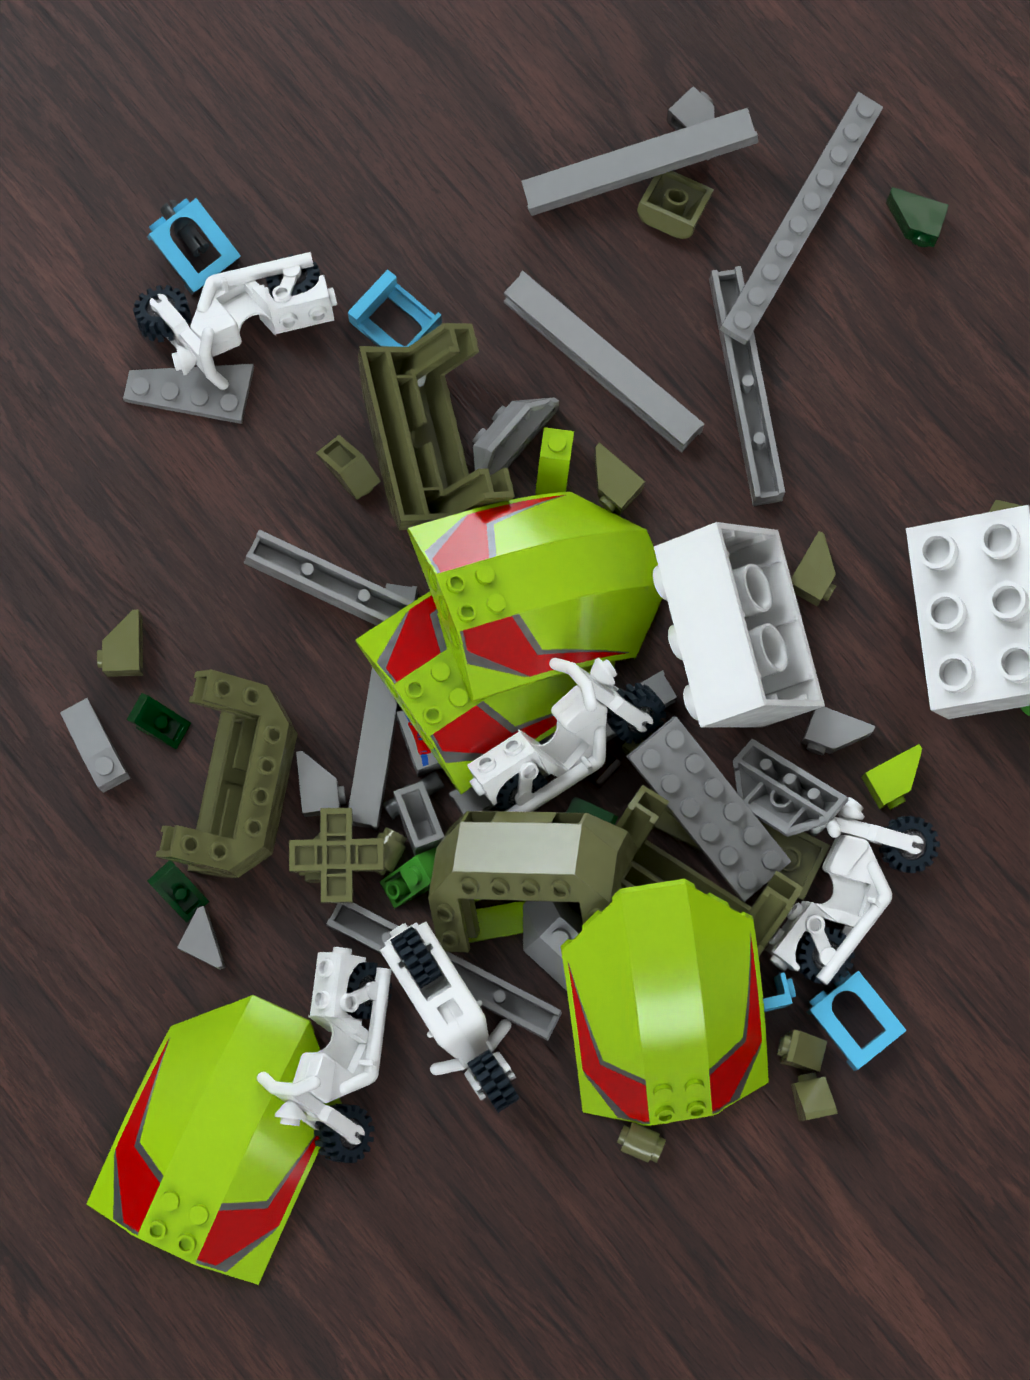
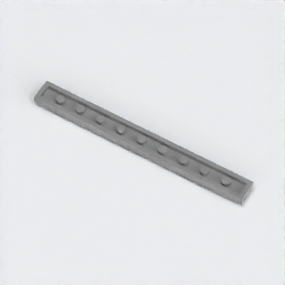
[719,92,883,345]

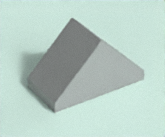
[177,906,226,970]

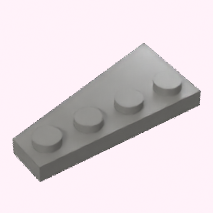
[123,364,254,424]

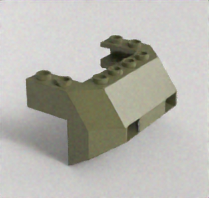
[358,323,515,530]
[155,669,298,878]
[616,785,803,957]
[428,811,637,952]

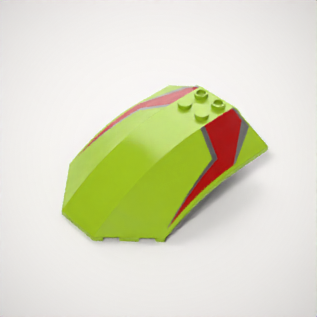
[407,492,663,702]
[355,591,615,795]
[560,879,769,1126]
[86,995,342,1285]

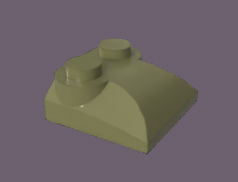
[637,171,714,239]

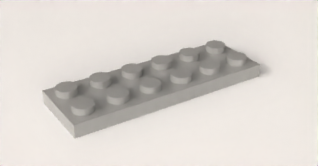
[626,716,791,902]

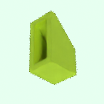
[535,427,574,495]
[861,744,922,810]

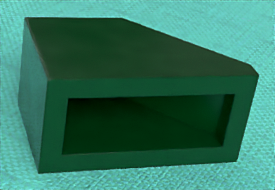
[886,187,949,248]

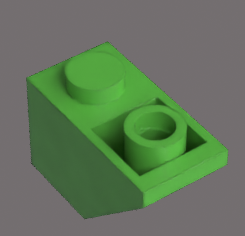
[380,847,437,909]

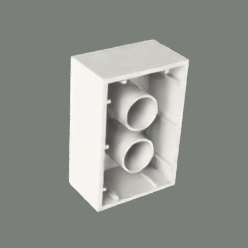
[906,505,1030,719]
[653,522,825,728]

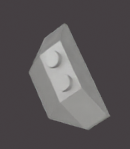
[472,397,559,475]
[733,739,849,837]
[523,901,583,991]

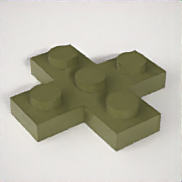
[289,808,384,903]

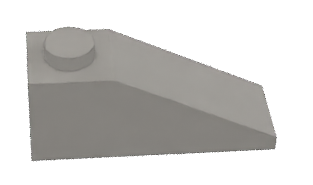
[60,698,130,793]

